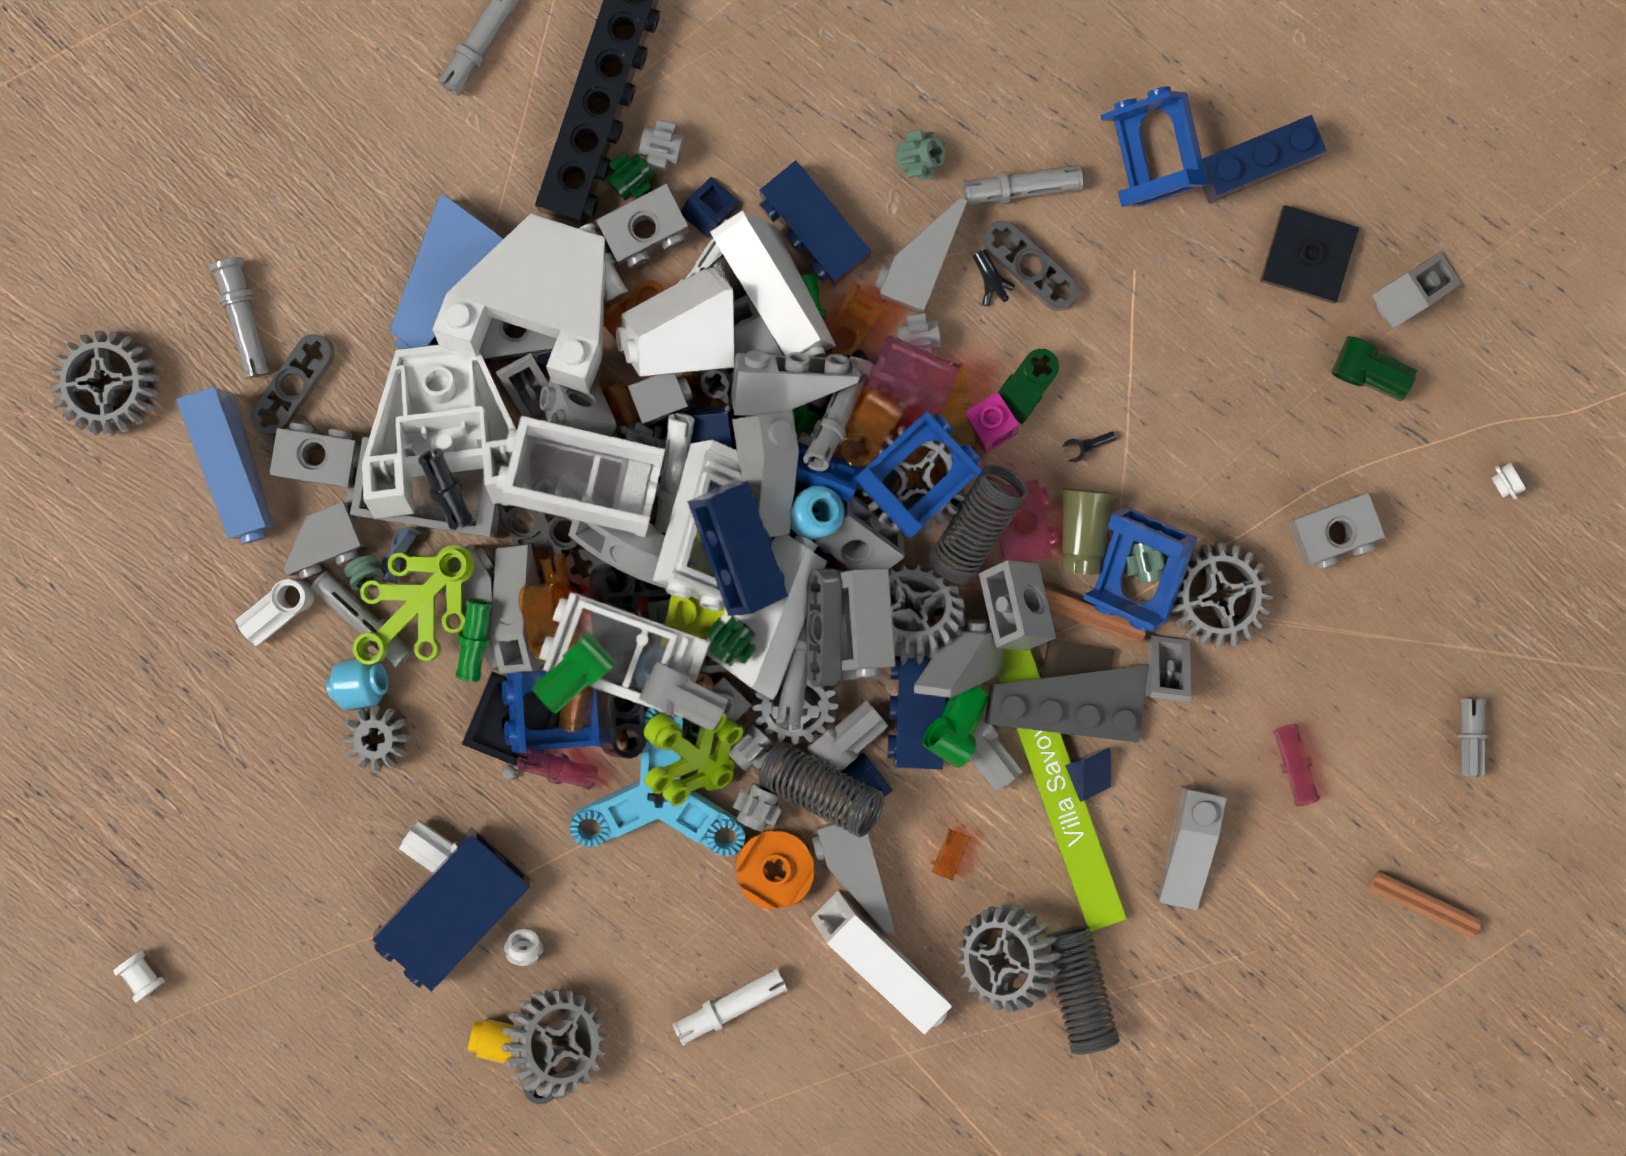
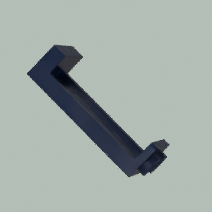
[372,827,530,992]

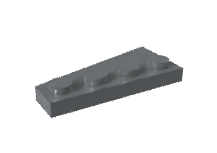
[985,664,1149,743]

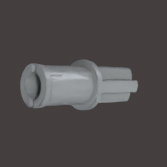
[1457,699,1489,778]

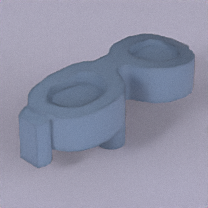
[381,526,421,585]

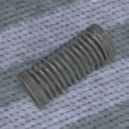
[929,465,1028,584]
[759,742,884,838]
[1046,926,1120,1055]

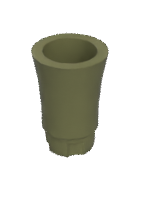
[1061,489,1117,575]

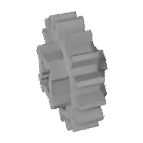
[752,676,838,745]

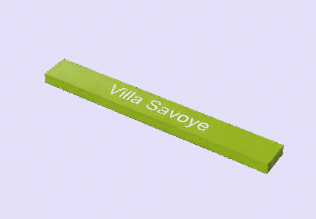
[997,649,1127,931]

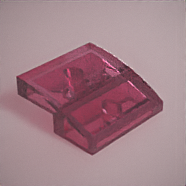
[853,334,960,431]

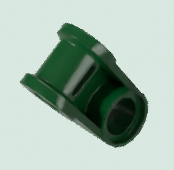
[997,349,1059,425]

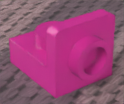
[966,393,1019,454]

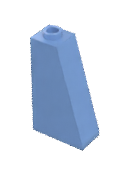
[389,194,503,349]
[176,387,274,544]

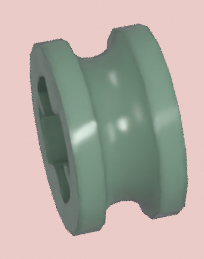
[344,555,384,591]

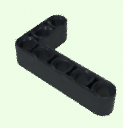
[589,563,671,759]

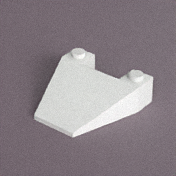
[432,214,605,394]
[362,345,532,519]

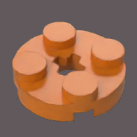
[736,830,814,909]

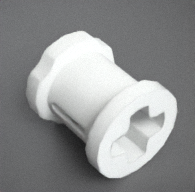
[112,950,165,1003]

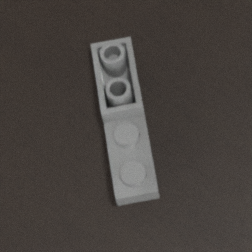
[554,471,695,588]

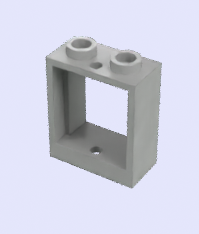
[839,569,895,680]

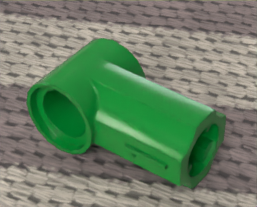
[531,632,617,714]
[923,686,989,768]

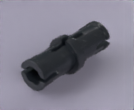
[418,448,473,530]

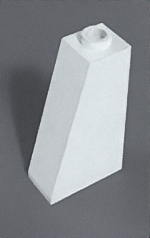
[710,210,836,357]
[706,534,827,700]
[811,891,952,1035]

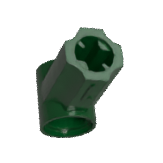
[1331,336,1417,401]

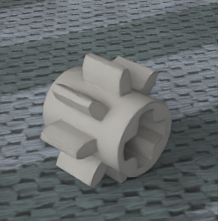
[639,119,684,171]
[897,312,941,363]
[728,723,774,771]
[733,783,783,832]

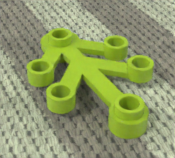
[353,545,475,665]
[644,713,743,806]

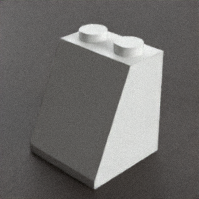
[616,268,734,376]

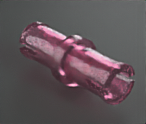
[1273,723,1320,806]
[517,747,598,790]

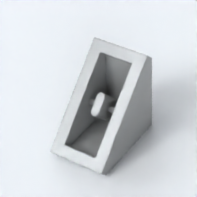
[496,353,549,422]
[1145,635,1192,702]

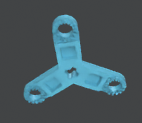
[570,707,746,856]

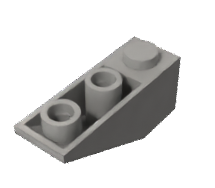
[731,351,859,416]
[491,543,553,674]

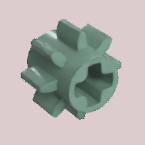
[896,129,945,180]
[1126,543,1169,584]

